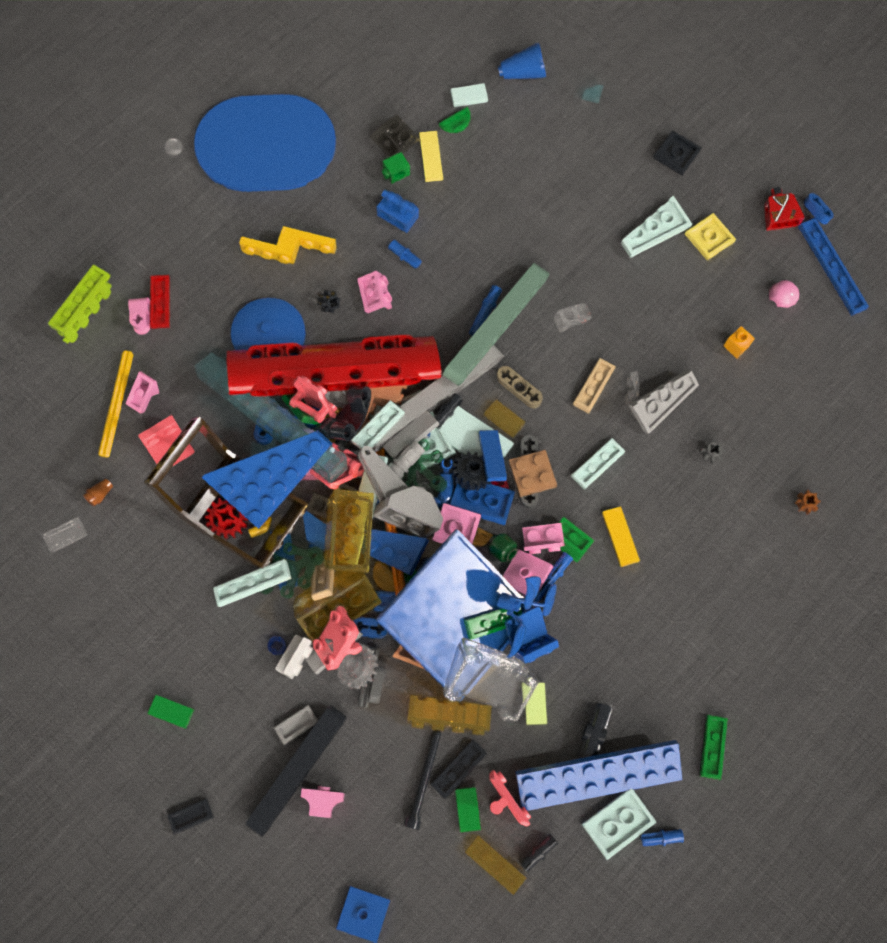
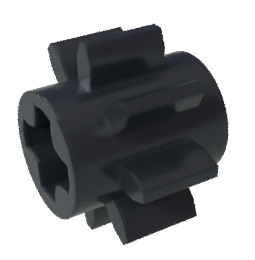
[317,290,341,313]

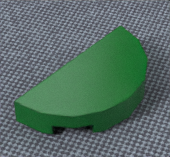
[439,106,470,133]

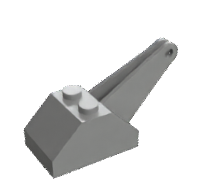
[358,446,443,538]

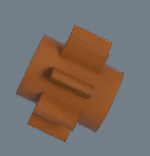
[794,490,821,515]

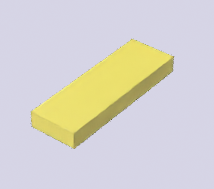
[419,131,443,182]

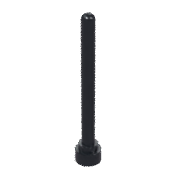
[403,730,441,830]

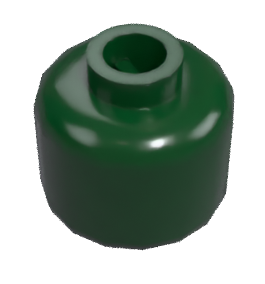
[488,533,518,562]

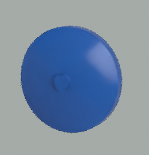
[231,298,306,359]

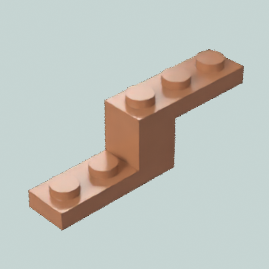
[358,385,408,432]

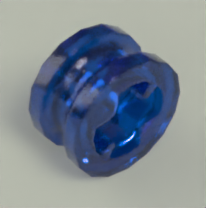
[267,636,286,656]

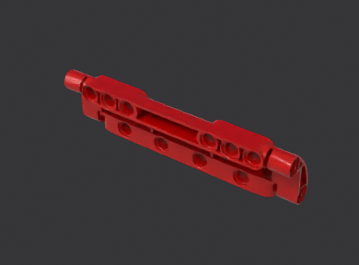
[227,335,441,397]

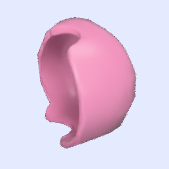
[769,280,799,308]

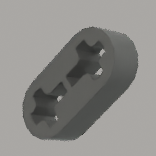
[369,665,387,704]

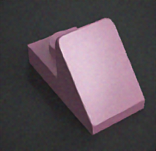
[126,371,159,414]

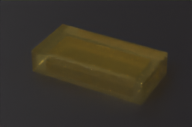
[484,400,525,438]

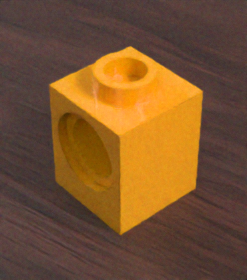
[724,326,755,359]

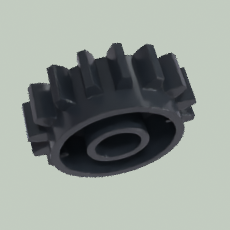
[451,451,491,491]

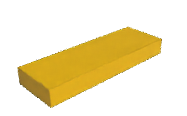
[602,506,640,567]

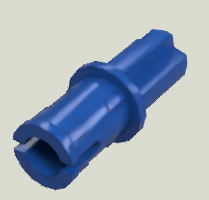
[388,240,422,268]
[641,829,684,846]

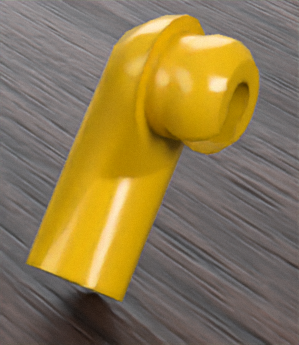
[248,516,272,538]

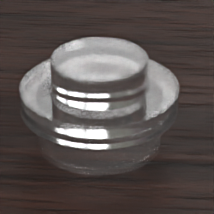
[165,138,183,156]

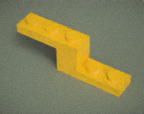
[239,226,337,264]

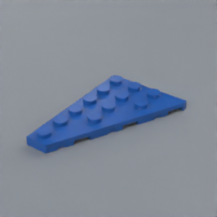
[202,430,333,529]

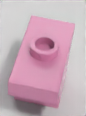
[301,786,345,818]

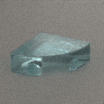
[582,85,603,104]

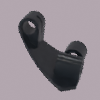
[309,385,372,441]

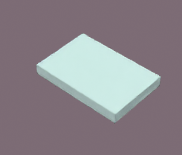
[582,789,656,860]

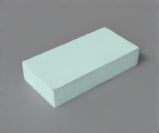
[450,83,488,107]

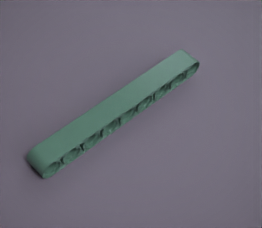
[443,263,550,386]

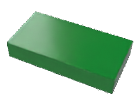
[148,695,194,729]
[455,787,481,833]

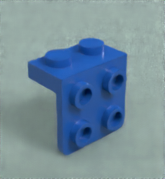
[505,606,559,664]

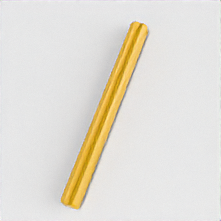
[98,350,133,458]

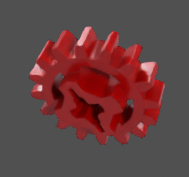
[205,498,248,540]

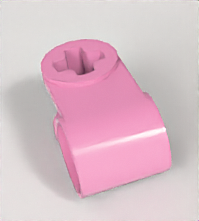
[128,297,150,335]

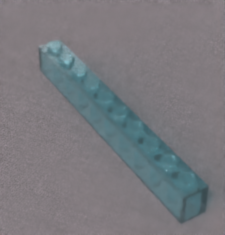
[195,353,347,483]

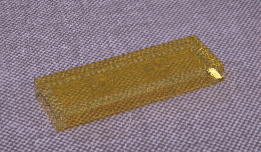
[465,836,527,895]

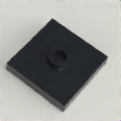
[653,130,702,176]

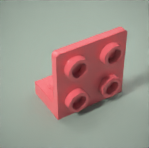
[138,415,195,466]

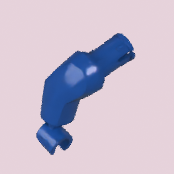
[434,459,453,508]

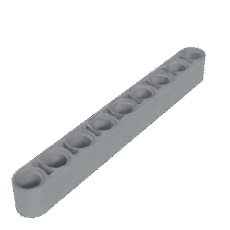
[372,345,504,452]

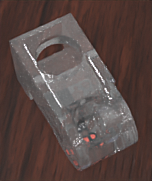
[554,303,592,333]

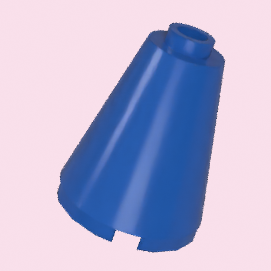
[498,43,546,79]

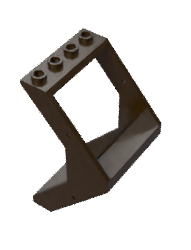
[144,417,308,569]

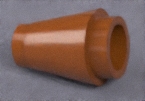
[83,478,113,506]

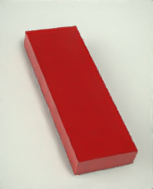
[150,275,170,329]

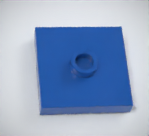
[336,886,390,943]

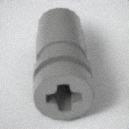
[388,440,425,479]

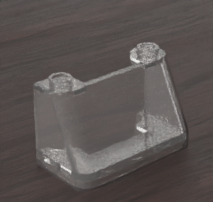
[443,638,539,722]

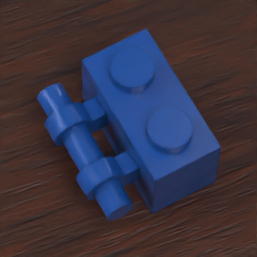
[377,190,419,233]

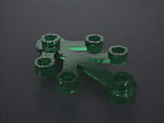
[401,438,447,492]
[259,542,324,599]

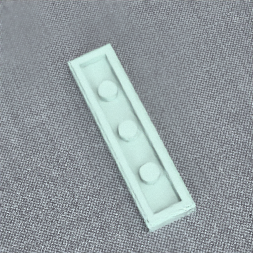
[213,559,292,607]

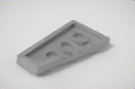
[629,370,699,434]

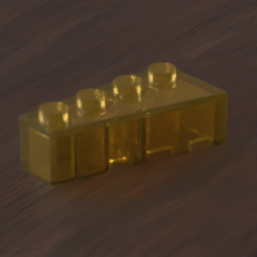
[408,695,492,736]

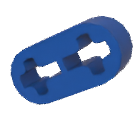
[803,193,834,224]
[353,617,388,639]

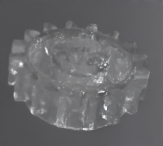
[337,644,378,689]

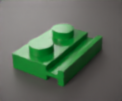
[559,517,595,563]

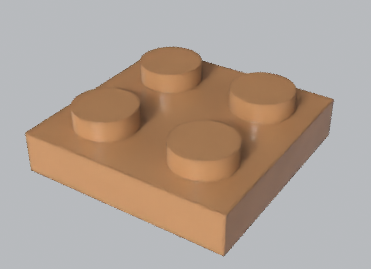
[509,450,557,497]

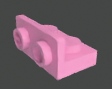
[358,271,392,313]
[522,523,565,554]

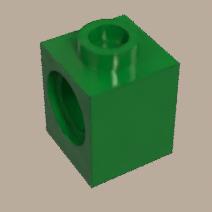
[382,152,410,184]

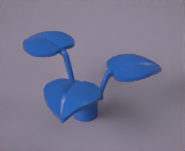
[497,576,557,658]

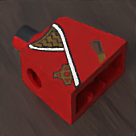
[764,187,804,231]

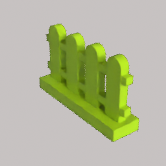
[48,265,112,344]

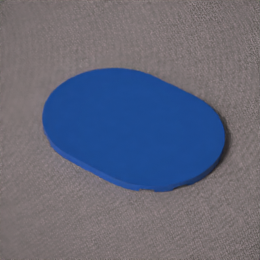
[194,94,336,192]

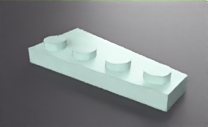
[621,196,692,258]

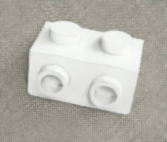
[275,635,313,679]

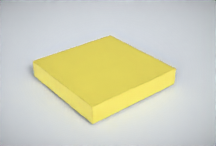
[685,213,736,260]

